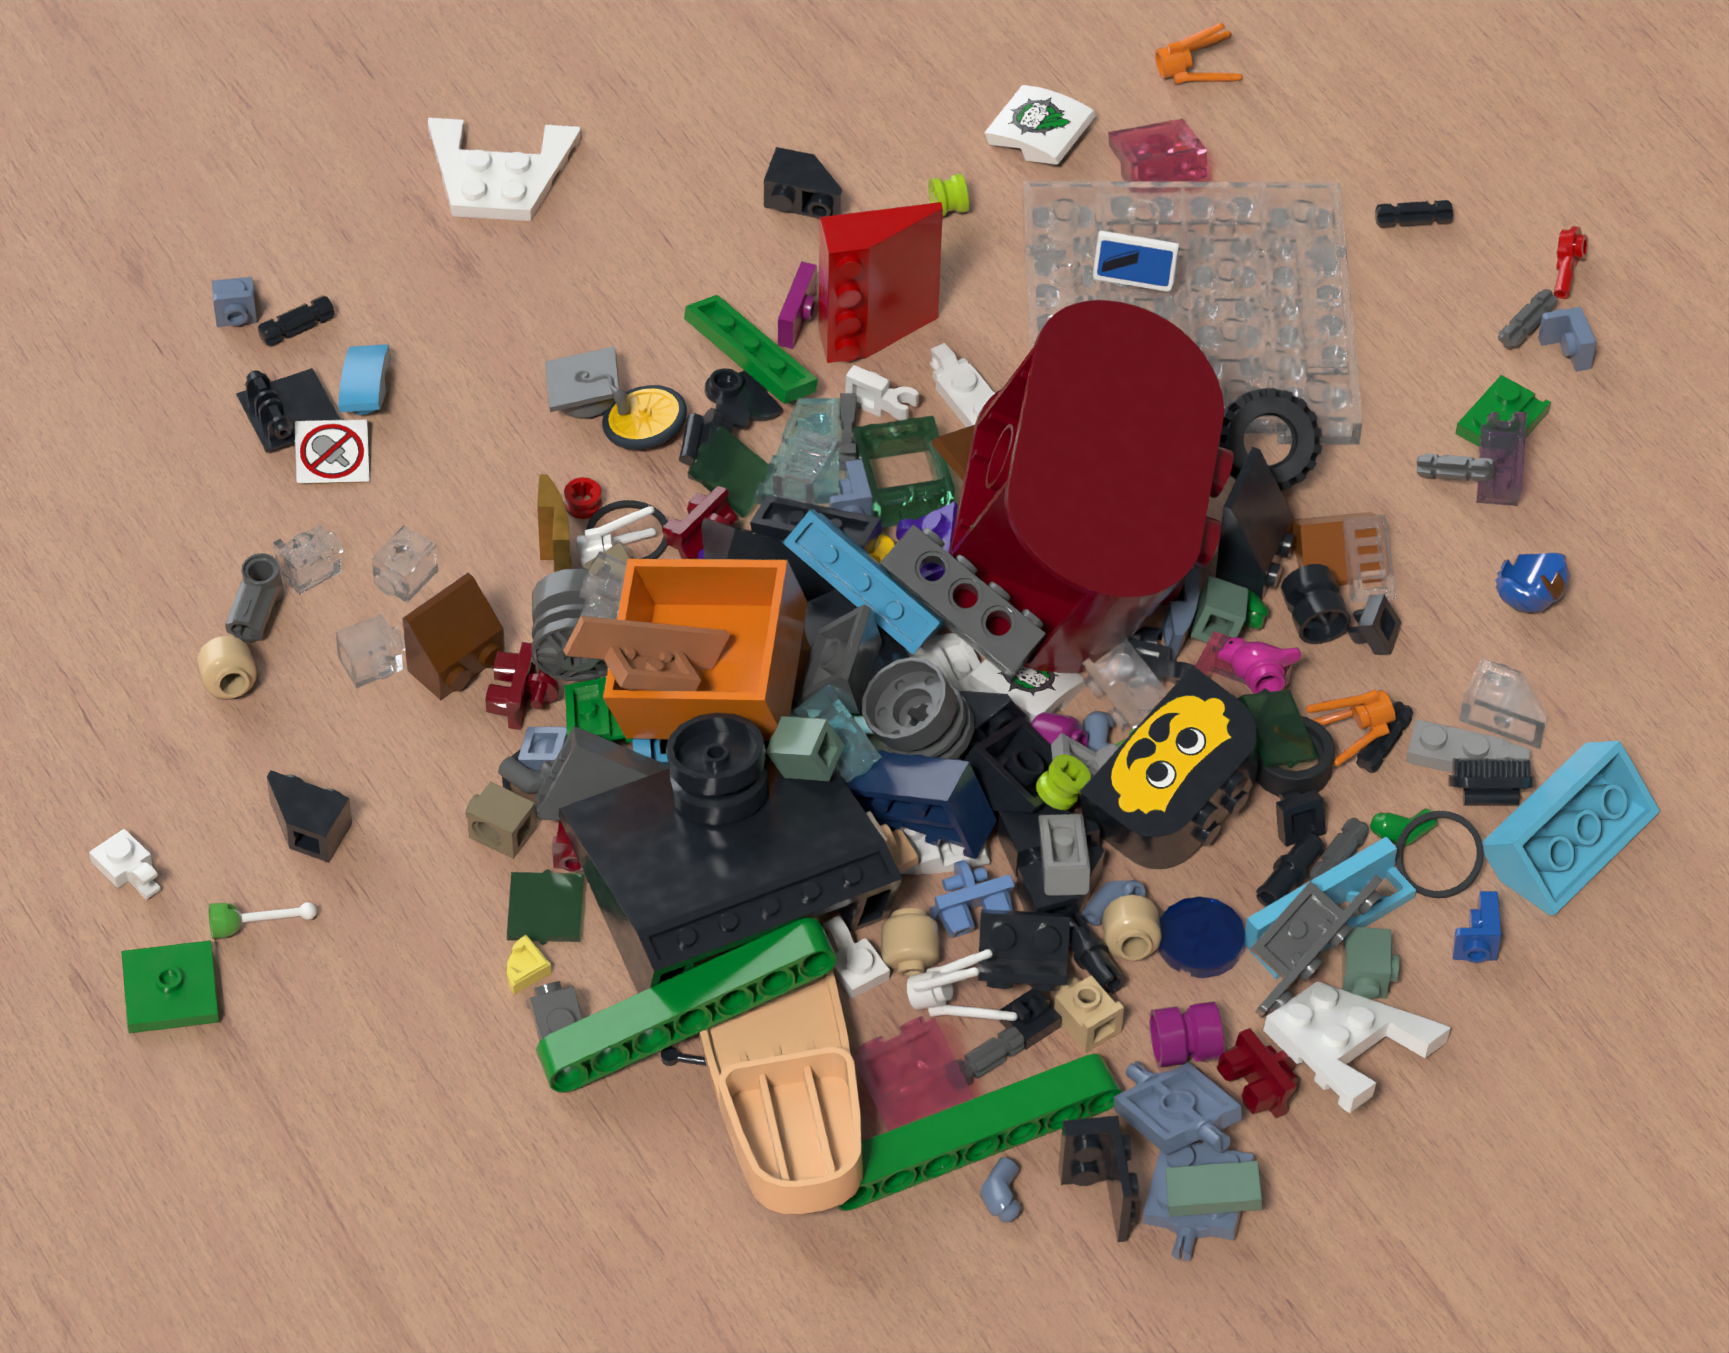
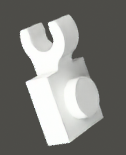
[845,365,919,421]
[89,829,161,900]
[823,916,890,999]

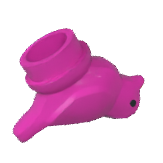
[1217,637,1301,697]

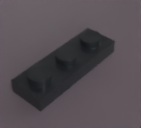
[750,495,883,553]

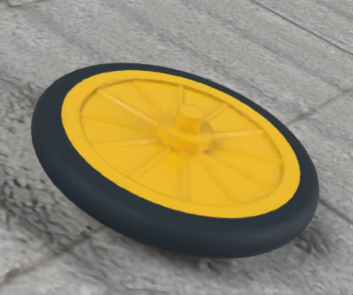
[602,385,687,449]

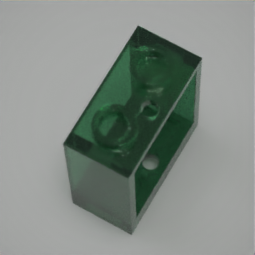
[852,415,955,528]

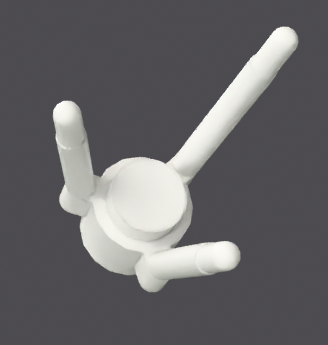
[577,506,656,569]
[907,949,1018,1021]

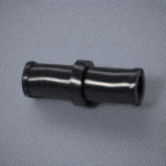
[1256,832,1325,907]
[1069,912,1126,995]

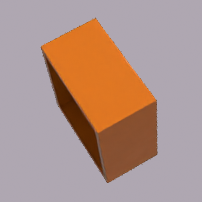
[603,559,808,741]

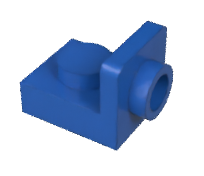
[1452,891,1501,963]

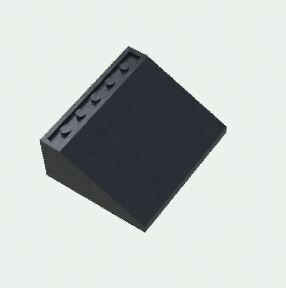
[558,741,902,993]

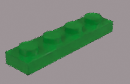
[684,295,818,404]

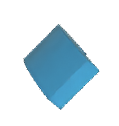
[338,344,391,415]

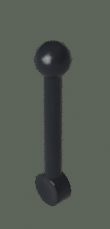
[661,1046,707,1066]

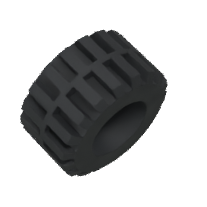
[1219,388,1322,491]

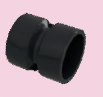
[1281,564,1351,644]

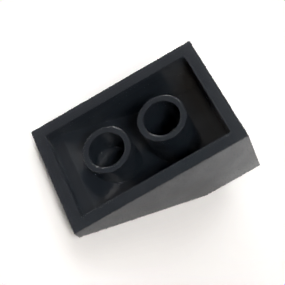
[1215,447,1296,600]

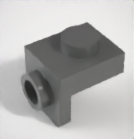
[526,981,582,1042]

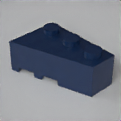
[841,749,997,859]

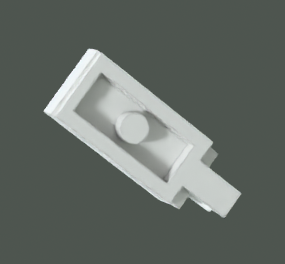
[930,343,995,427]

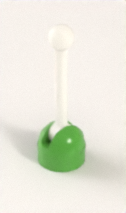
[208,902,317,939]

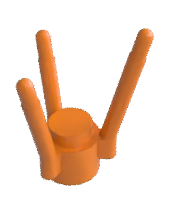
[1155,23,1243,85]
[1306,689,1396,766]

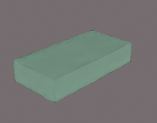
[1165,1161,1262,1217]

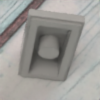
[1039,814,1090,896]

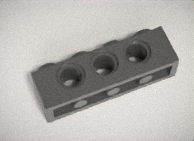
[880,524,1046,680]

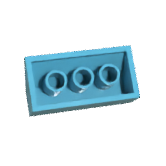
[1482,741,1660,915]

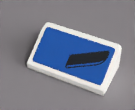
[1093,231,1179,292]

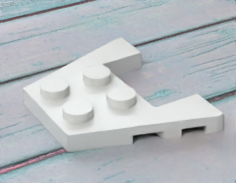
[428,118,581,221]
[1263,981,1451,1113]

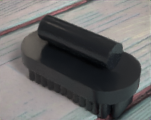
[679,408,735,484]
[1448,758,1534,806]

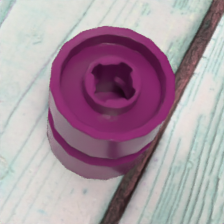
[1149,1001,1224,1068]

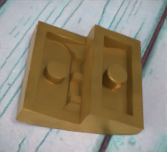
[537,474,571,572]

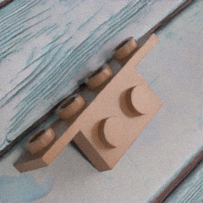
[563,616,730,691]

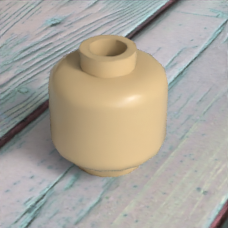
[197,636,257,699]
[1102,895,1162,961]
[881,908,940,977]

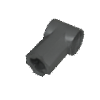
[225,553,284,643]

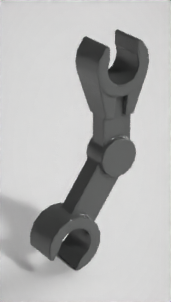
[839,393,856,471]

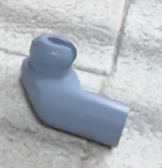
[1082,880,1146,926]
[981,1157,1021,1223]

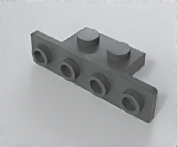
[1250,875,1382,1018]

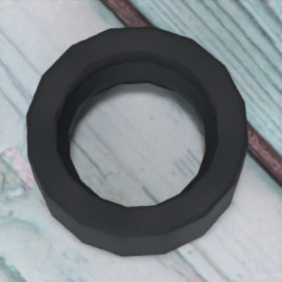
[1256,715,1335,797]

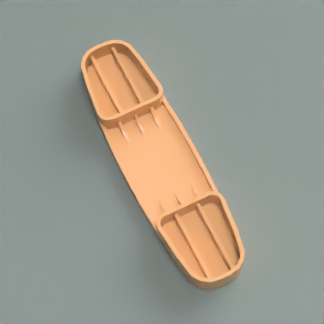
[693,916,863,1214]

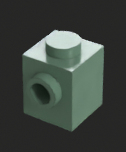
[1191,576,1248,648]
[766,716,845,781]
[1342,927,1399,999]

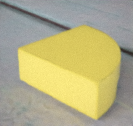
[506,935,551,994]

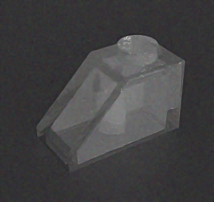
[1459,658,1548,749]

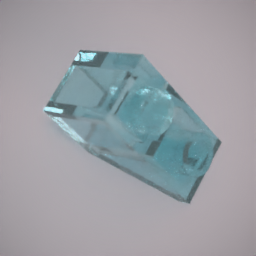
[794,684,882,783]

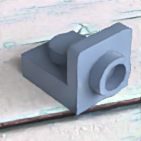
[212,277,257,327]
[1538,307,1596,372]
[829,459,872,516]

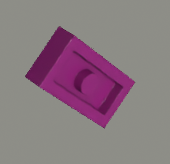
[778,261,817,349]

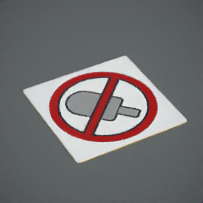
[295,420,369,483]

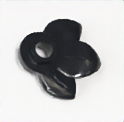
[704,368,781,428]

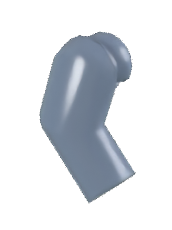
[1083,711,1113,752]

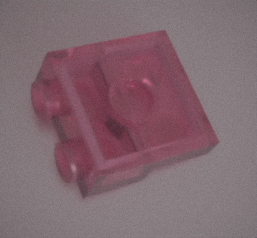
[1108,118,1208,193]
[853,1016,974,1131]

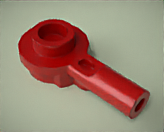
[1553,226,1588,299]

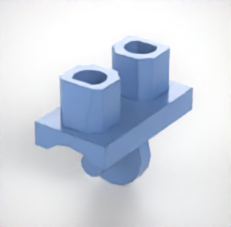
[929,860,1014,938]

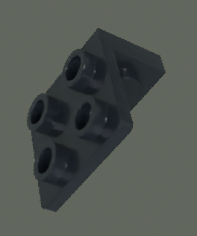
[978,909,1070,991]
[1058,1115,1139,1242]

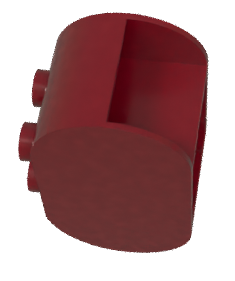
[949,300,1234,674]

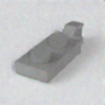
[1406,719,1531,773]

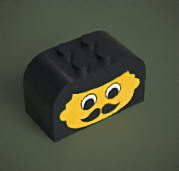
[1079,665,1258,869]

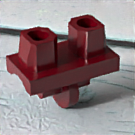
[662,486,738,559]
[485,642,560,730]
[1217,1028,1298,1119]

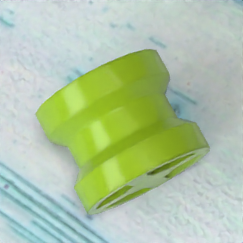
[928,173,969,216]
[1036,754,1091,810]

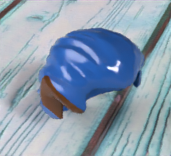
[1495,553,1570,613]

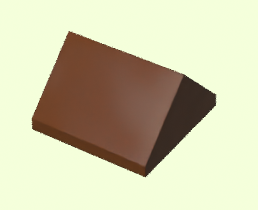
[1291,512,1387,586]

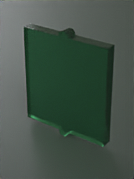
[687,425,775,518]
[1237,688,1318,768]
[506,869,584,945]

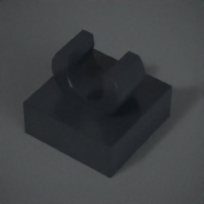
[1347,594,1401,655]
[1276,789,1325,846]
[998,989,1062,1050]

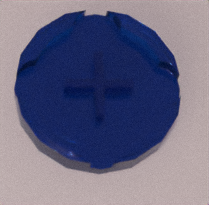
[1158,896,1246,978]

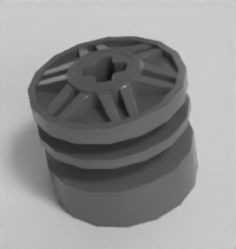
[532,568,621,681]
[862,657,974,759]

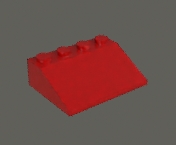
[818,202,943,363]

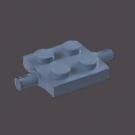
[1114,1061,1242,1155]
[1143,1128,1254,1261]

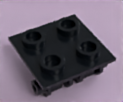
[236,368,340,453]

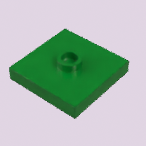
[121,940,219,1033]

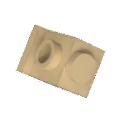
[1054,975,1124,1054]

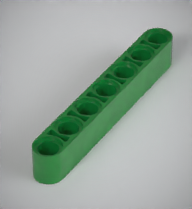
[536,918,837,1093]
[837,1054,1122,1211]

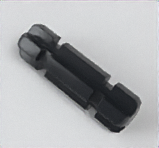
[1375,200,1453,227]
[258,295,335,346]
[1356,701,1413,773]

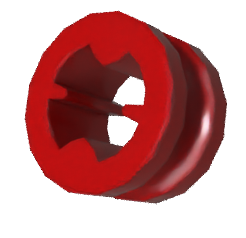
[564,477,602,519]

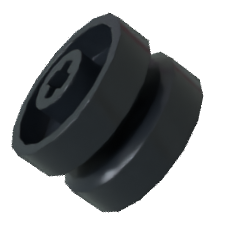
[666,712,769,825]

